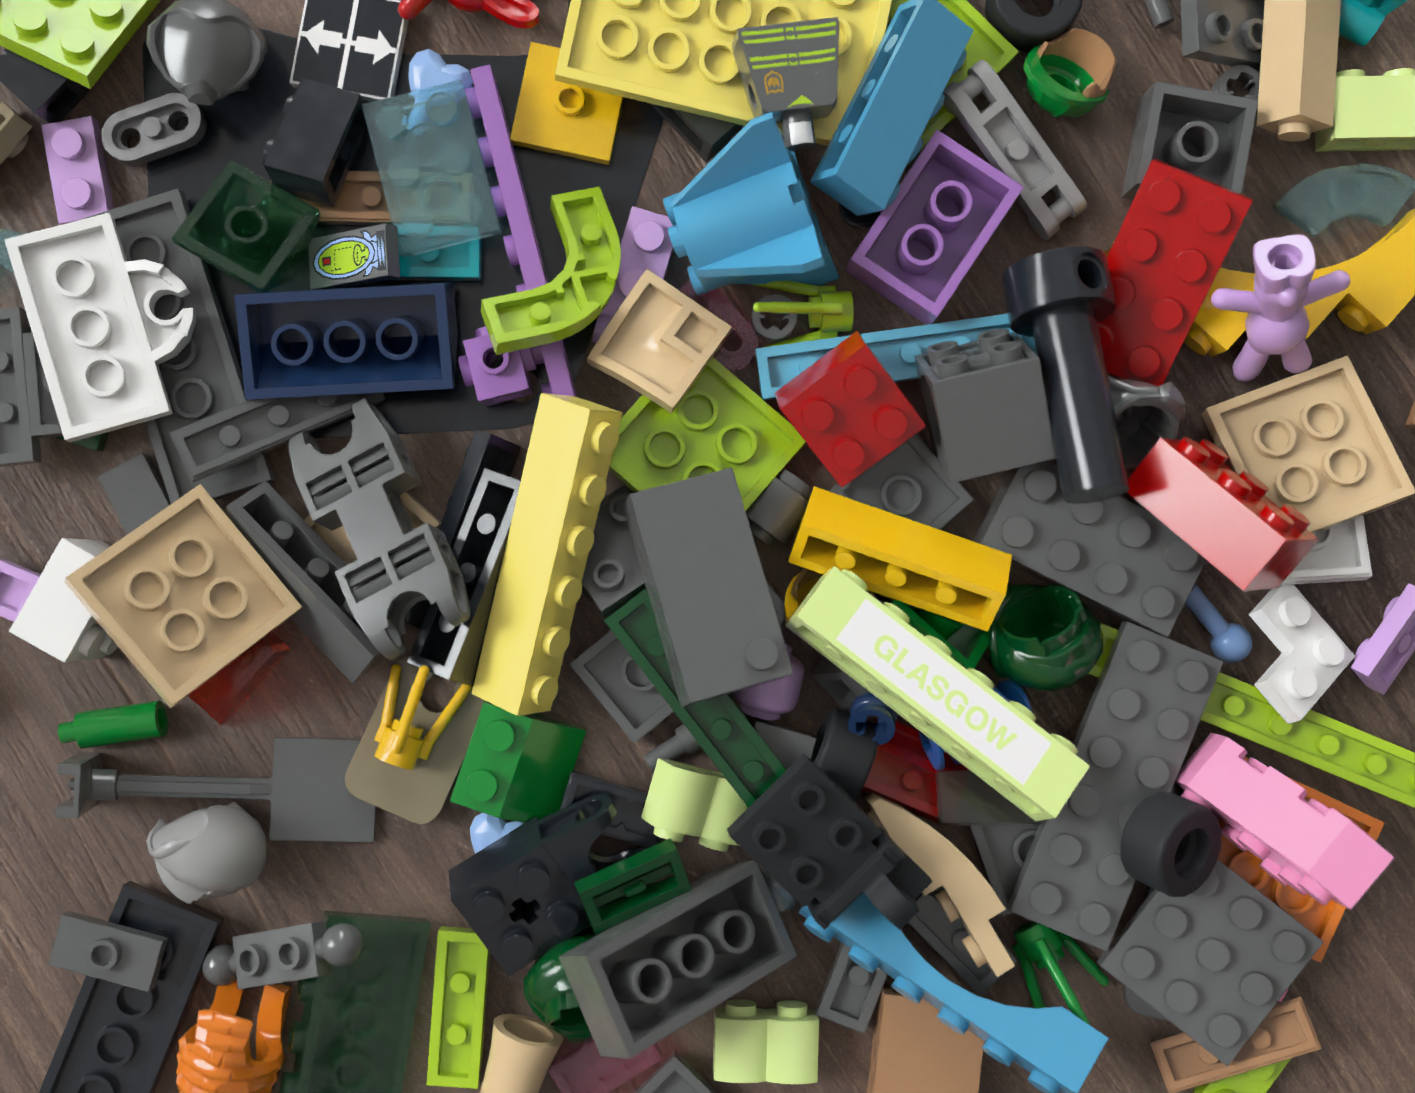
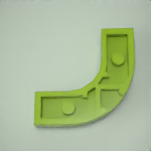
[481,186,621,355]

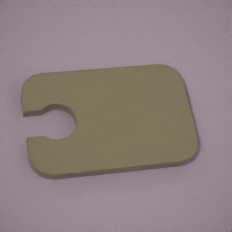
[345,656,485,824]

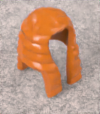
[176,981,292,1093]

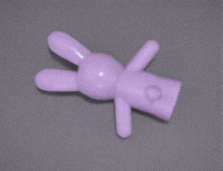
[1211,235,1350,382]

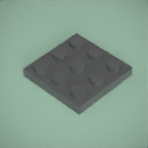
[1097,859,1323,1067]

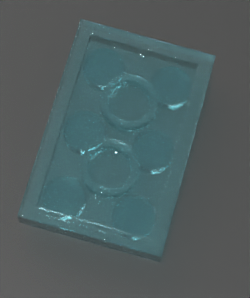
[362,79,502,258]

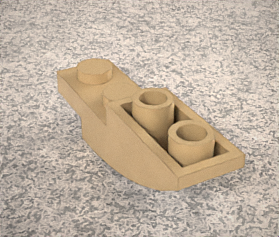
[865,793,1015,977]

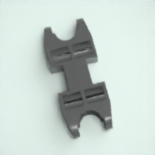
[289,397,470,660]

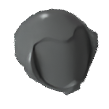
[146,0,268,106]
[1108,375,1185,469]

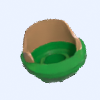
[1023,28,1116,118]

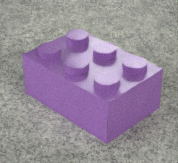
[845,130,1024,325]

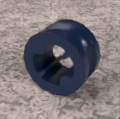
[848,693,897,746]

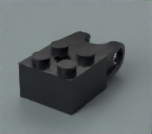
[448,794,646,977]

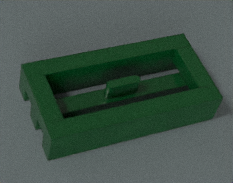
[574,838,692,934]

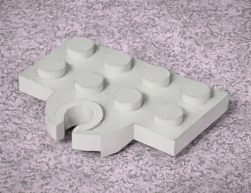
[4,213,197,443]

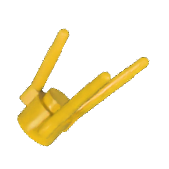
[374,664,473,770]

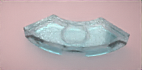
[1272,163,1415,237]

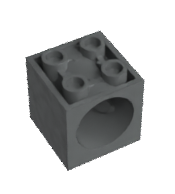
[914,329,1056,483]

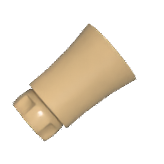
[479,1014,563,1093]

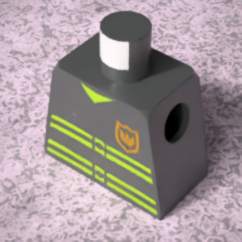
[732,17,839,151]

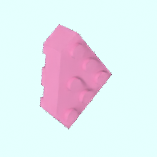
[1175,733,1394,909]

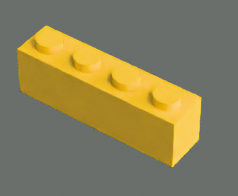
[788,486,1012,632]

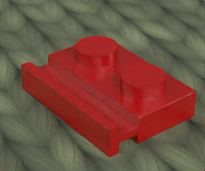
[862,720,969,826]

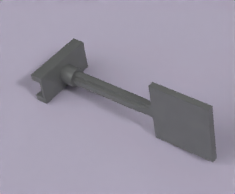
[55,737,376,842]

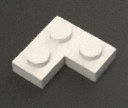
[1248,584,1355,724]

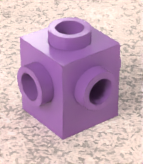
[459,326,537,407]

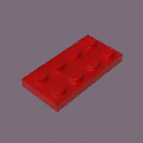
[1098,158,1254,386]

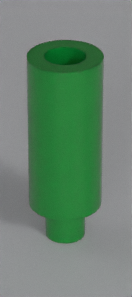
[58,700,168,749]

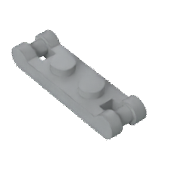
[943,60,1087,240]

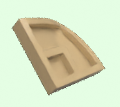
[587,269,732,414]

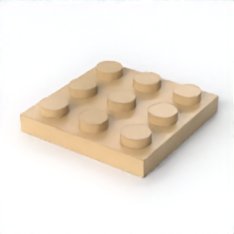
[1201,355,1415,534]
[64,484,302,708]

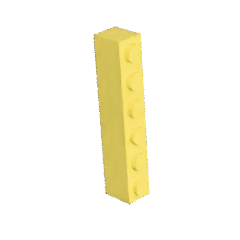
[472,393,622,716]

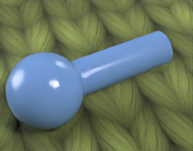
[1185,583,1252,663]

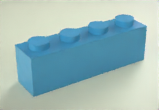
[810,0,974,216]

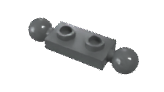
[202,921,364,989]

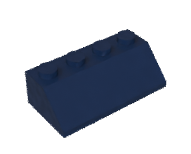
[234,282,458,400]

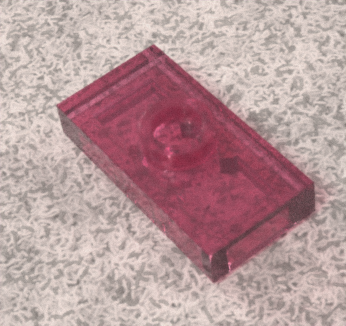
[548,1038,662,1093]

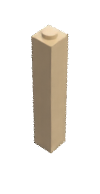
[1256,0,1341,142]

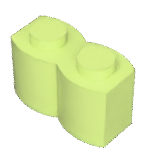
[641,758,748,852]
[713,999,819,1084]

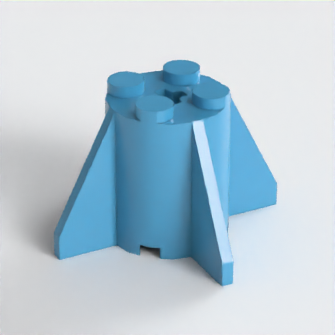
[663,111,840,296]

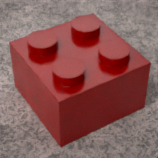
[775,331,926,488]

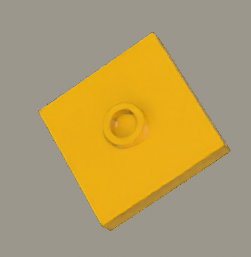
[510,42,624,165]

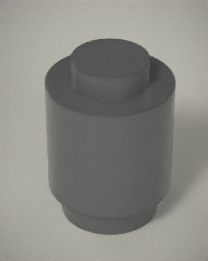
[746,469,813,547]

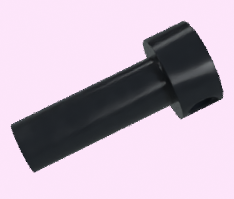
[1002,247,1129,504]

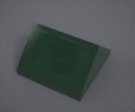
[172,160,320,293]

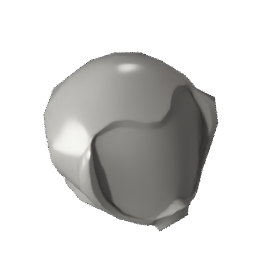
[146,802,267,904]

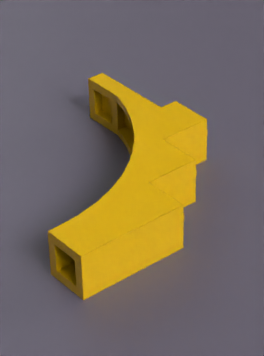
[1112,209,1415,358]

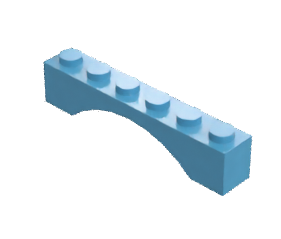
[798,892,1109,1093]

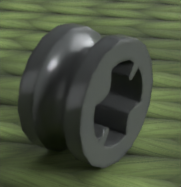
[1212,64,1260,100]
[751,294,797,343]

